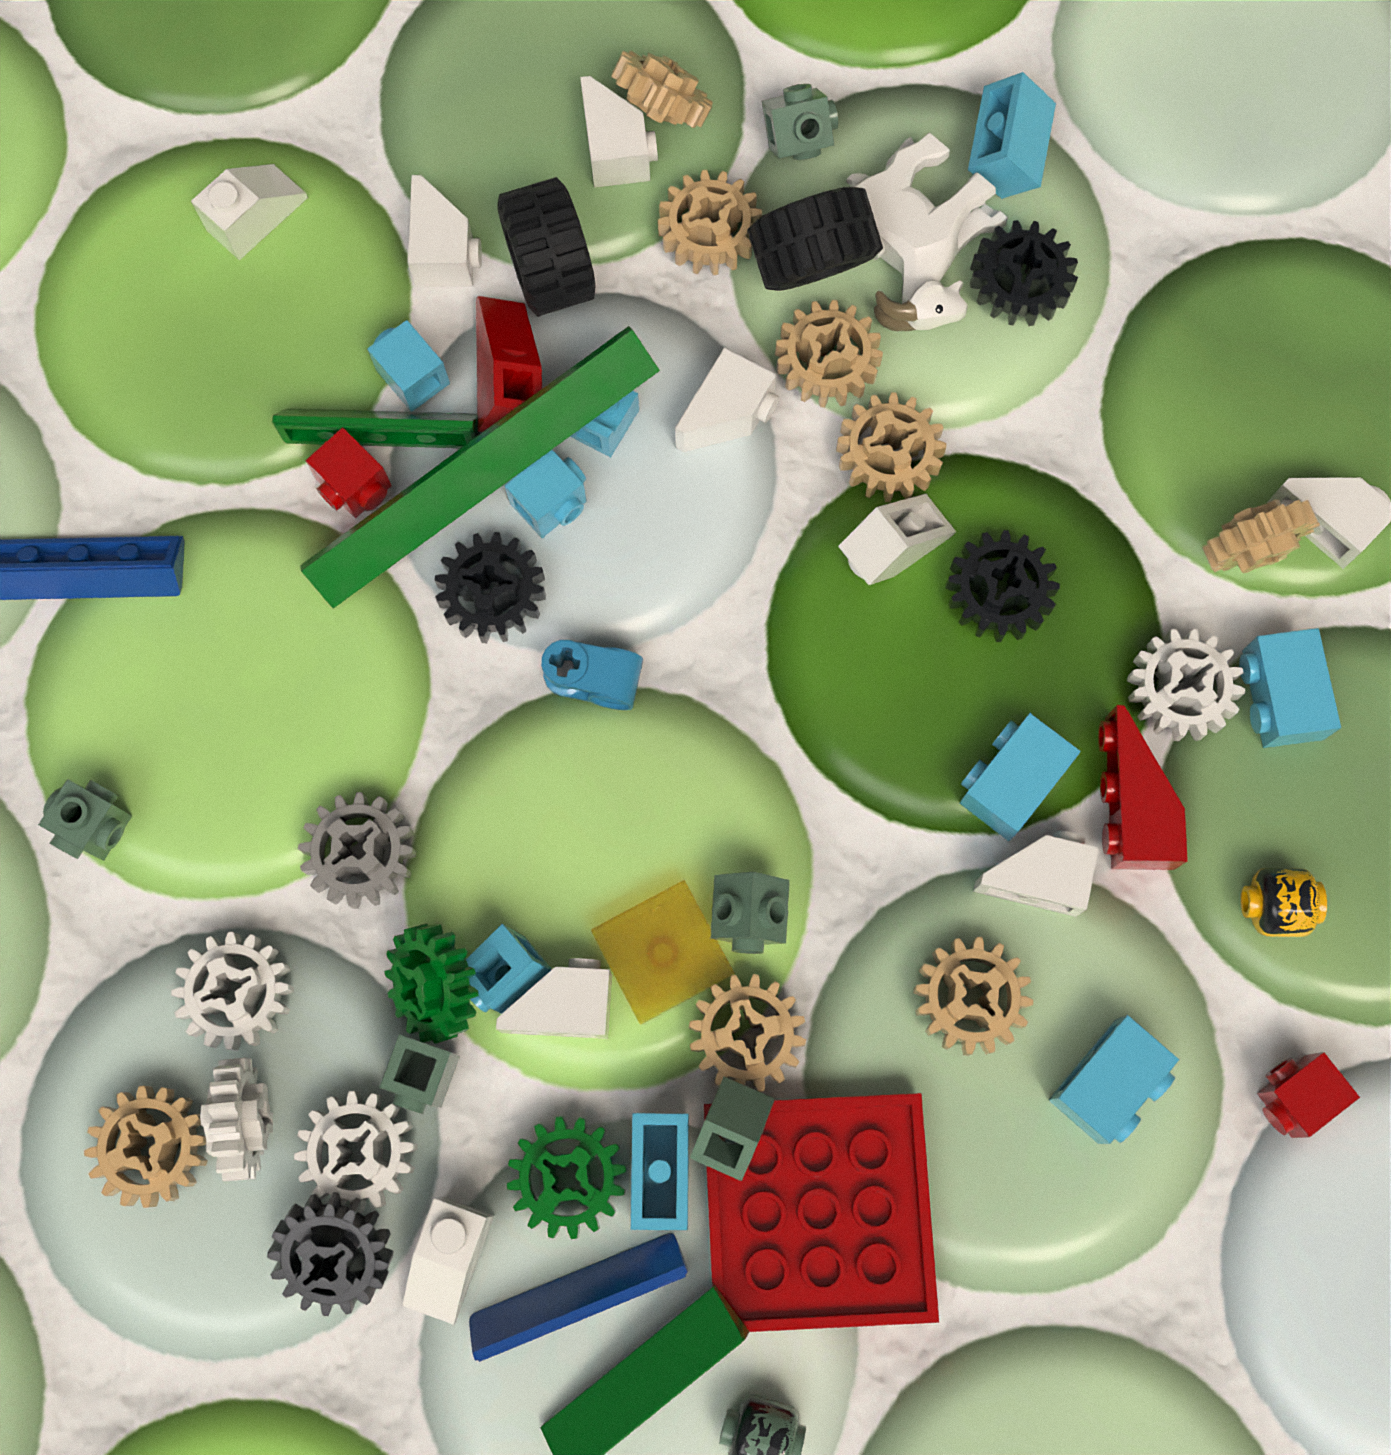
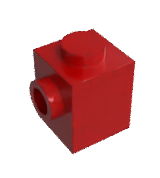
[305,427,392,519]
[1257,1052,1360,1138]

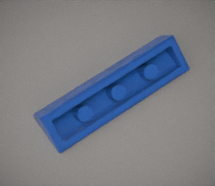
[0,536,185,600]
[469,1233,688,1362]

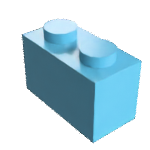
[968,72,1056,199]
[1239,628,1341,748]
[960,713,1081,841]
[1048,1015,1179,1144]
[631,1113,689,1230]

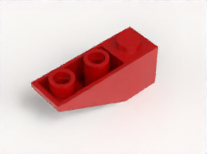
[476,296,542,432]
[1098,705,1188,870]

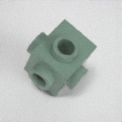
[761,84,838,160]
[38,779,132,861]
[710,872,790,954]

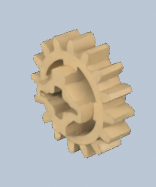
[611,51,713,128]
[658,170,762,275]
[775,300,883,408]
[836,392,946,502]
[1202,499,1320,573]
[913,937,1033,1056]
[689,974,806,1092]
[84,1086,208,1208]

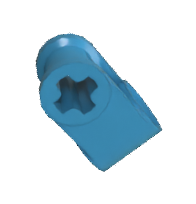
[541,640,643,710]

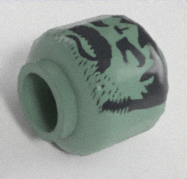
[719,1395,806,1455]

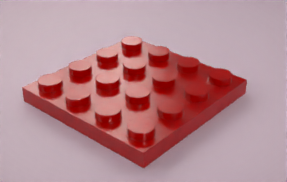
[704,1093,939,1332]

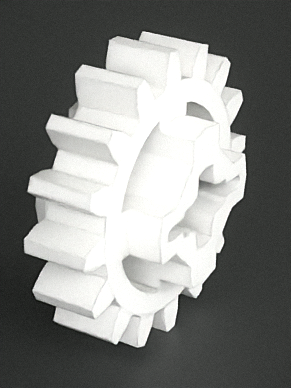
[1127,628,1245,742]
[171,932,294,1051]
[200,1057,273,1181]
[294,1091,418,1213]

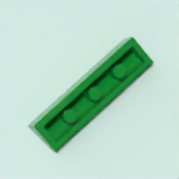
[272,409,480,448]
[540,1285,750,1455]

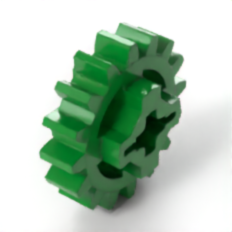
[384,923,479,1044]
[507,1116,627,1240]

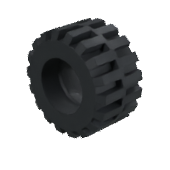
[497,177,596,317]
[747,187,883,291]

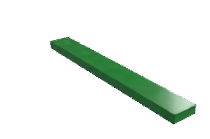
[300,326,660,609]

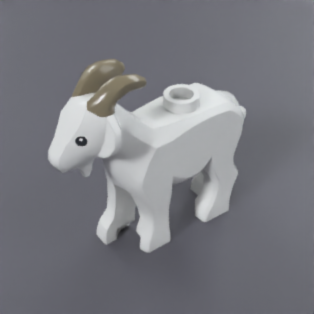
[847,133,1008,331]

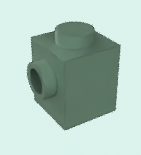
[379,1034,460,1114]
[690,1077,775,1181]

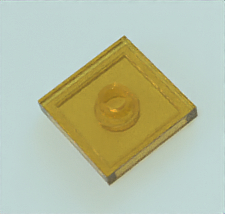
[591,880,735,1026]

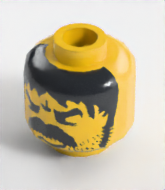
[1241,868,1327,937]

